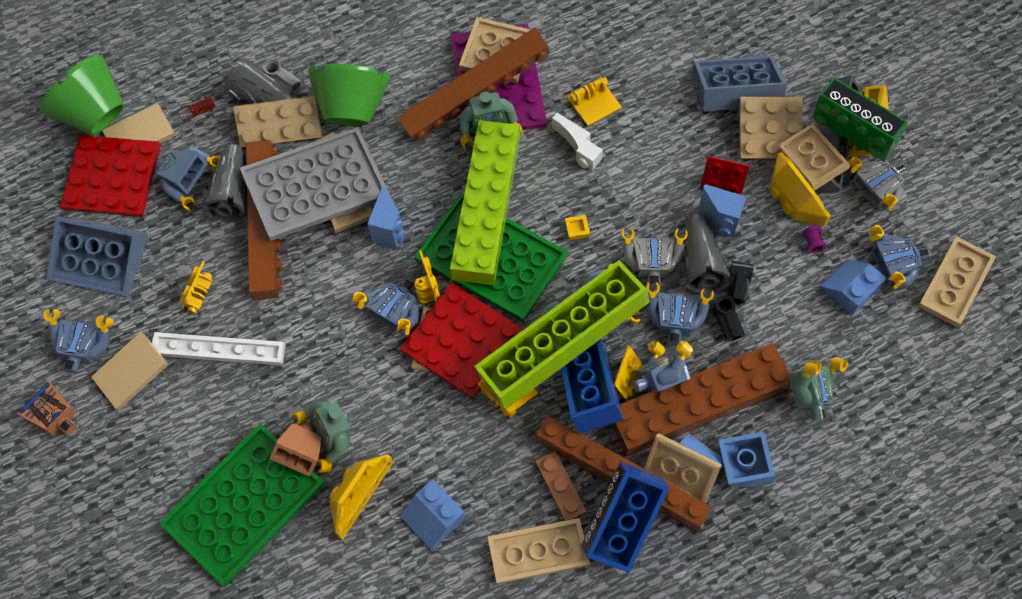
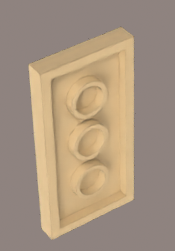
[233,96,322,147]
[918,237,996,327]
[488,518,590,585]

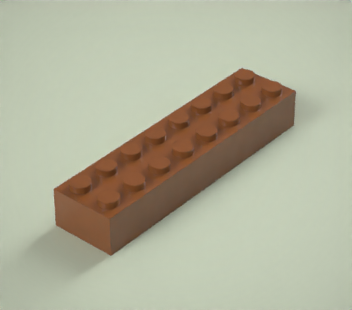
[611,343,791,457]

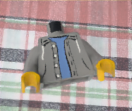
[847,156,906,211]
[620,228,688,289]

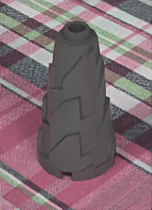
[224,58,295,104]
[202,144,246,222]
[685,212,731,295]

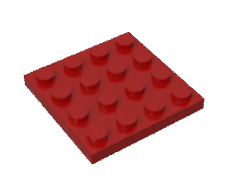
[60,135,161,217]
[400,283,523,400]

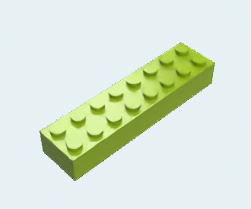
[450,120,520,285]
[474,260,650,409]

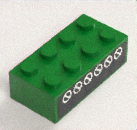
[812,77,908,161]

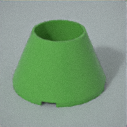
[40,55,124,135]
[308,64,390,126]

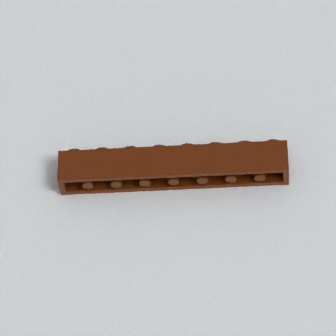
[398,27,550,142]
[246,140,282,300]
[536,416,711,533]

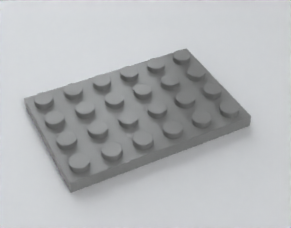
[240,127,390,241]

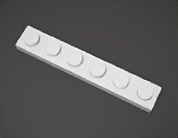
[152,332,286,366]

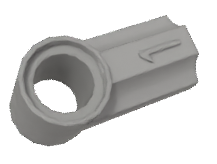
[263,59,302,95]

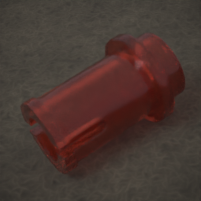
[188,96,216,117]

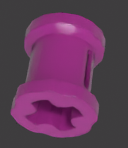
[802,226,827,253]

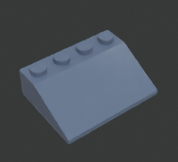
[694,56,787,112]
[46,217,147,296]

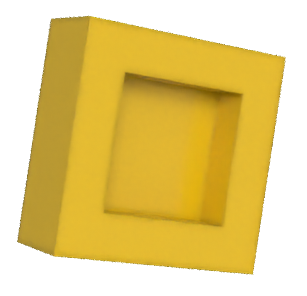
[565,215,590,241]

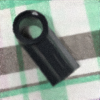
[727,260,754,305]
[712,295,745,342]

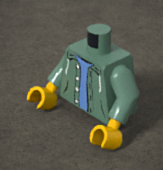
[460,91,523,150]
[788,357,848,421]
[290,400,351,473]

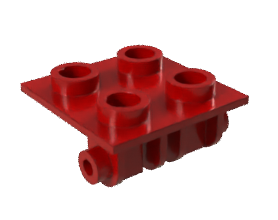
[700,156,750,195]

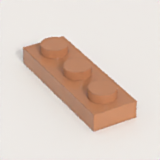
[535,451,587,521]

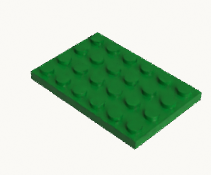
[414,193,569,322]
[159,423,325,588]

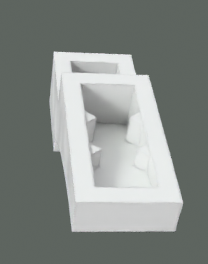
[552,113,603,171]

